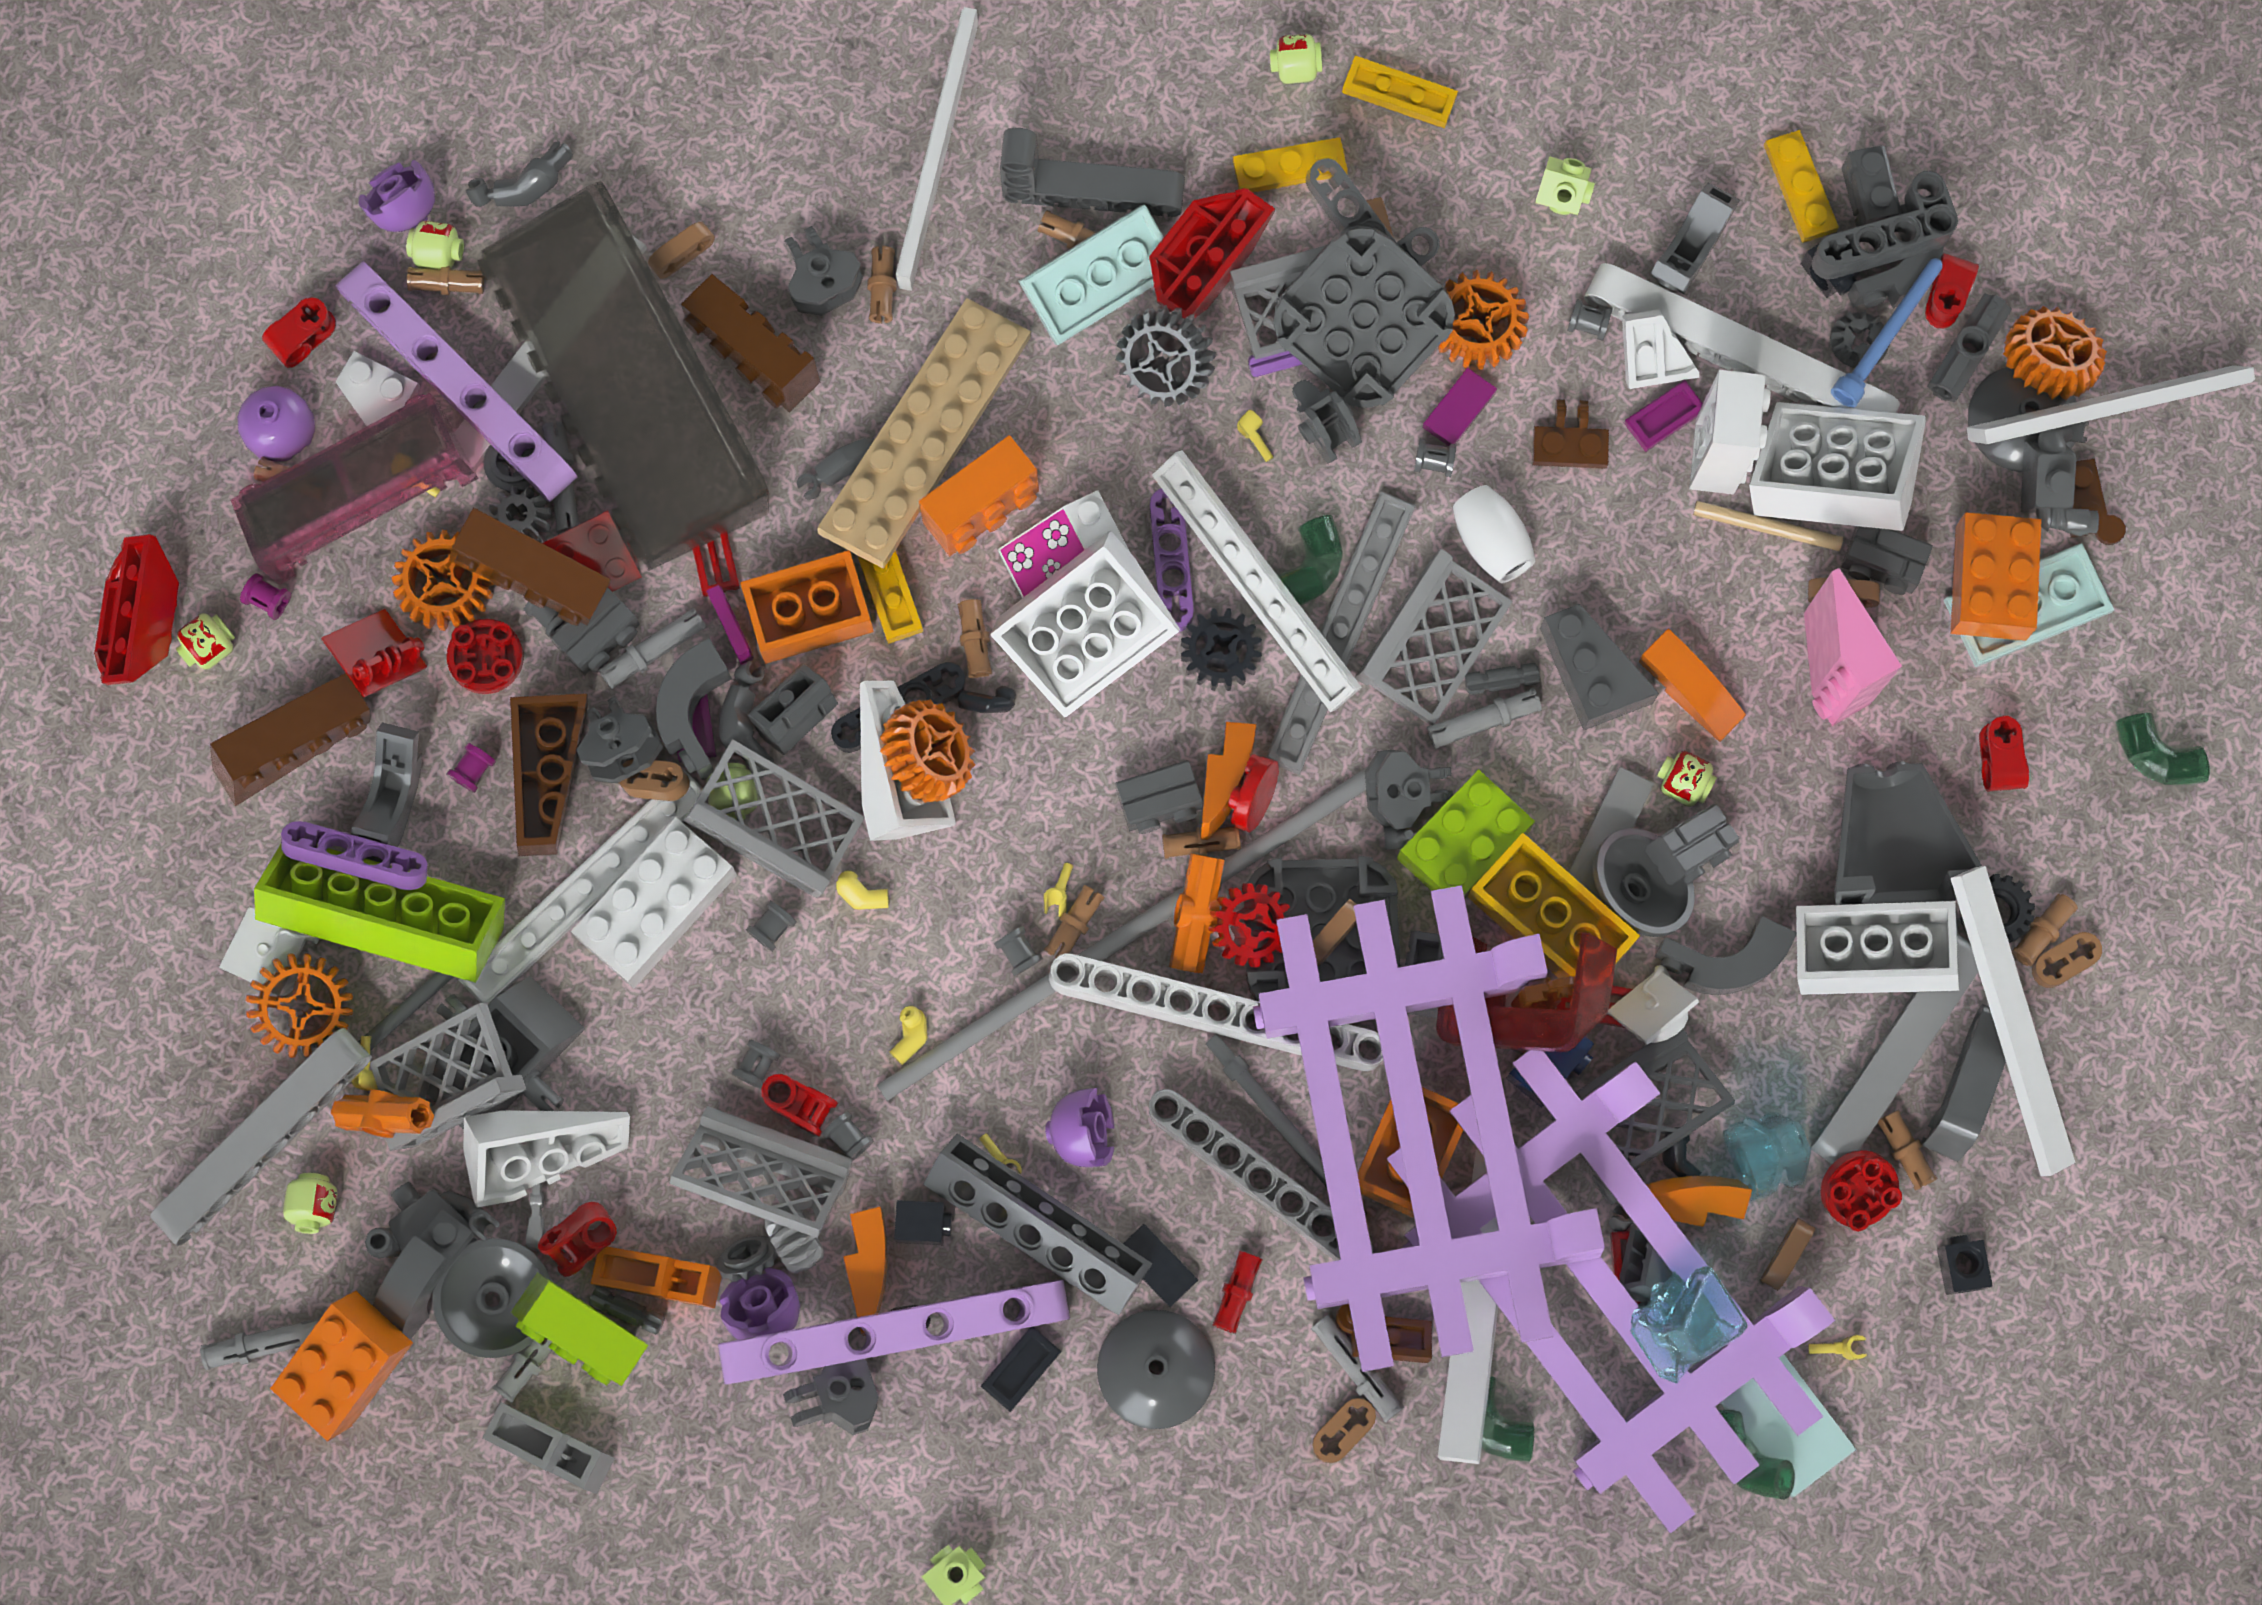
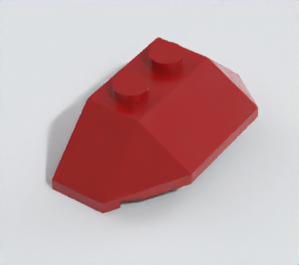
[1149,188,1275,319]
[94,534,179,685]

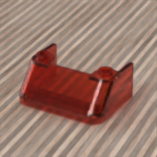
[1436,933,1617,1052]

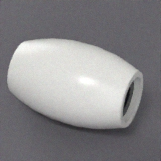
[1453,485,1535,583]

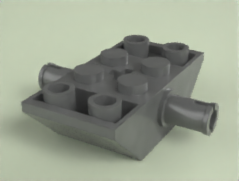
[427,976,585,1130]

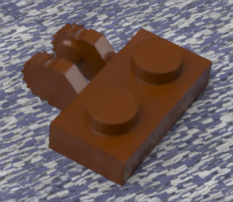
[1532,399,1609,469]

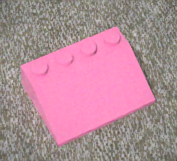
[1804,568,1902,726]

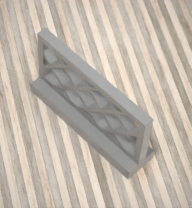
[1230,245,1326,360]
[1355,549,1513,726]
[684,739,865,898]
[370,1002,526,1151]
[670,1106,853,1238]

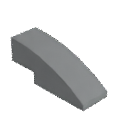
[482,1402,615,1494]

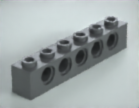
[923,1133,1152,1316]

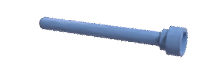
[1831,258,1943,407]

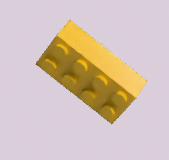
[1468,833,1640,1000]

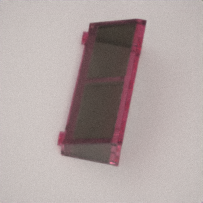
[230,393,479,585]

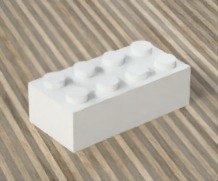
[1689,370,1771,495]
[571,817,737,989]
[1796,901,1959,995]

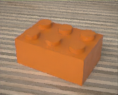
[918,435,1039,557]
[1950,512,2041,641]
[740,550,874,664]
[1357,1086,1463,1218]
[270,1290,413,1442]

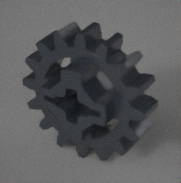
[1181,608,1262,691]

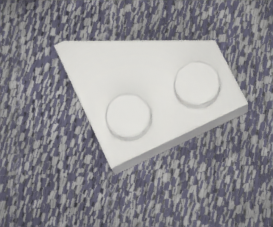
[1622,309,1699,389]
[336,351,420,447]

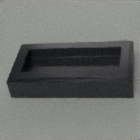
[1123,1224,1198,1308]
[980,1326,1062,1413]

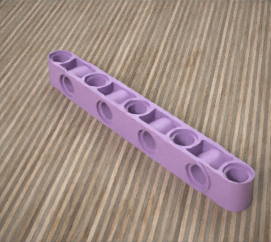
[335,261,578,502]
[718,1279,1070,1384]

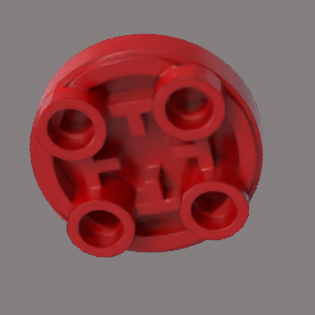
[446,618,524,694]
[1228,754,1279,833]
[1820,1150,1902,1231]

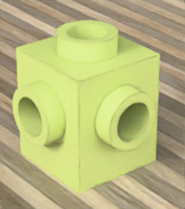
[1535,156,1595,215]
[922,1545,986,1605]

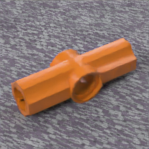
[1169,853,1225,974]
[330,1090,434,1138]

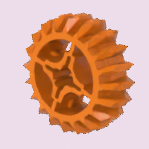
[1438,270,1529,370]
[2003,306,2107,400]
[392,529,494,631]
[880,699,975,803]
[245,953,353,1058]

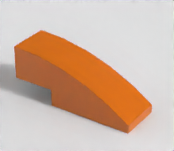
[1639,628,1746,742]
[1201,722,1256,840]
[1646,1176,1752,1227]
[843,1207,888,1336]
[590,1246,722,1309]

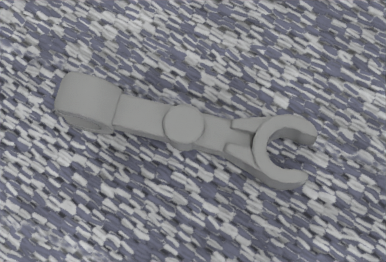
[526,1183,546,1250]

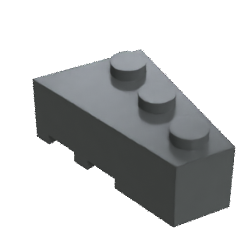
[1540,604,1659,731]

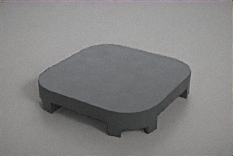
[1273,225,1455,408]
[1244,856,1400,1002]

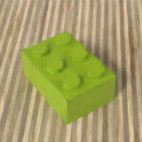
[1397,769,1535,899]
[510,1272,649,1386]

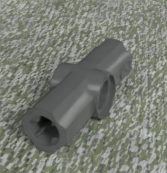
[1927,293,2012,403]

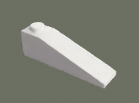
[860,681,956,841]
[463,1110,630,1208]

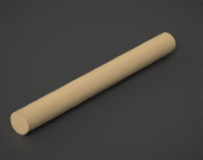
[1693,501,1843,551]

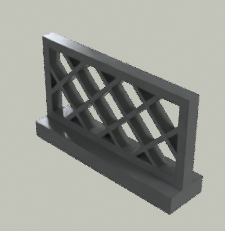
[1551,1029,1735,1190]

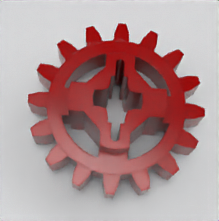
[1208,883,1290,967]

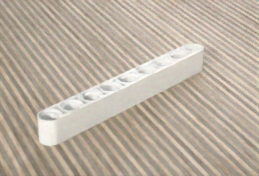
[1584,263,1900,413]
[1049,953,1383,1071]

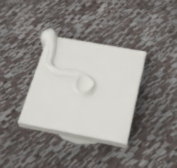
[219,907,319,995]
[1607,965,1699,1045]

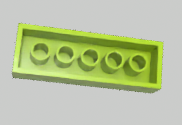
[254,841,505,983]

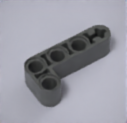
[1305,158,1440,266]
[1811,171,1958,279]
[1921,1004,2006,1162]

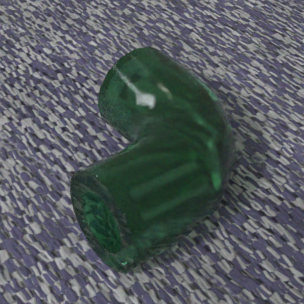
[1277,515,1343,606]
[2115,713,2210,786]
[1482,1376,1534,1463]
[1713,1410,1795,1500]

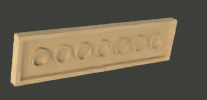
[818,298,1031,569]

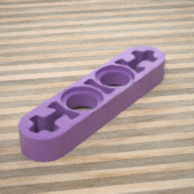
[1150,489,1194,632]
[281,821,427,890]

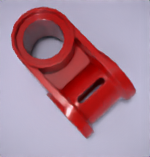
[1925,253,1979,329]
[262,297,336,368]
[1979,715,2029,792]
[761,1074,838,1137]
[538,1202,617,1277]

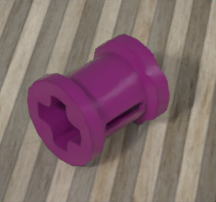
[240,573,291,620]
[446,743,496,793]

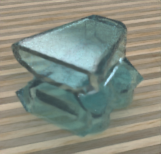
[1723,1112,1811,1202]
[1630,1266,1748,1384]

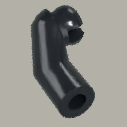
[958,686,1016,713]
[1662,1127,1702,1177]

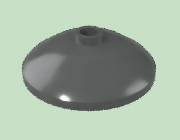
[1968,367,2077,472]
[1593,828,1695,937]
[432,1238,551,1358]
[1097,1310,1215,1429]

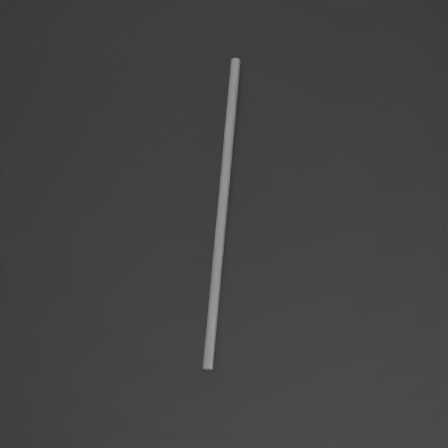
[877,767,1367,1101]

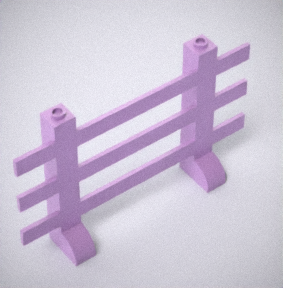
[1253,885,1605,1372]
[1387,1044,1835,1533]

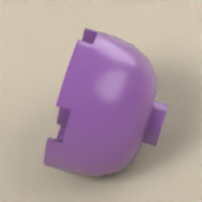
[359,160,435,232]
[237,386,315,462]
[1045,1088,1115,1167]
[719,1268,801,1345]

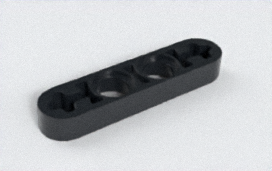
[831,662,966,753]

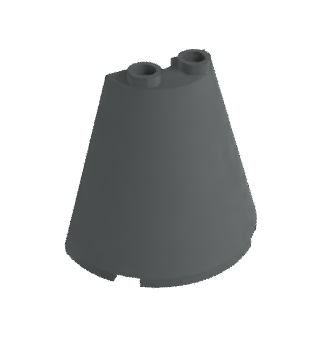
[1834,761,1982,905]

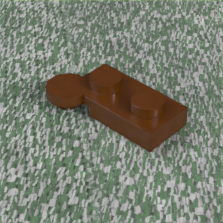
[2070,458,2126,545]
[1511,976,1580,1018]
[1336,1304,1432,1363]

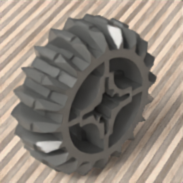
[1115,305,1216,407]

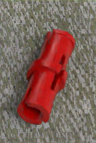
[1212,1251,1263,1334]

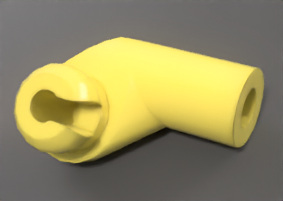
[836,871,889,910]
[889,1006,927,1065]

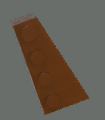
[681,274,820,413]
[449,507,611,626]
[210,673,370,807]
[510,694,588,857]

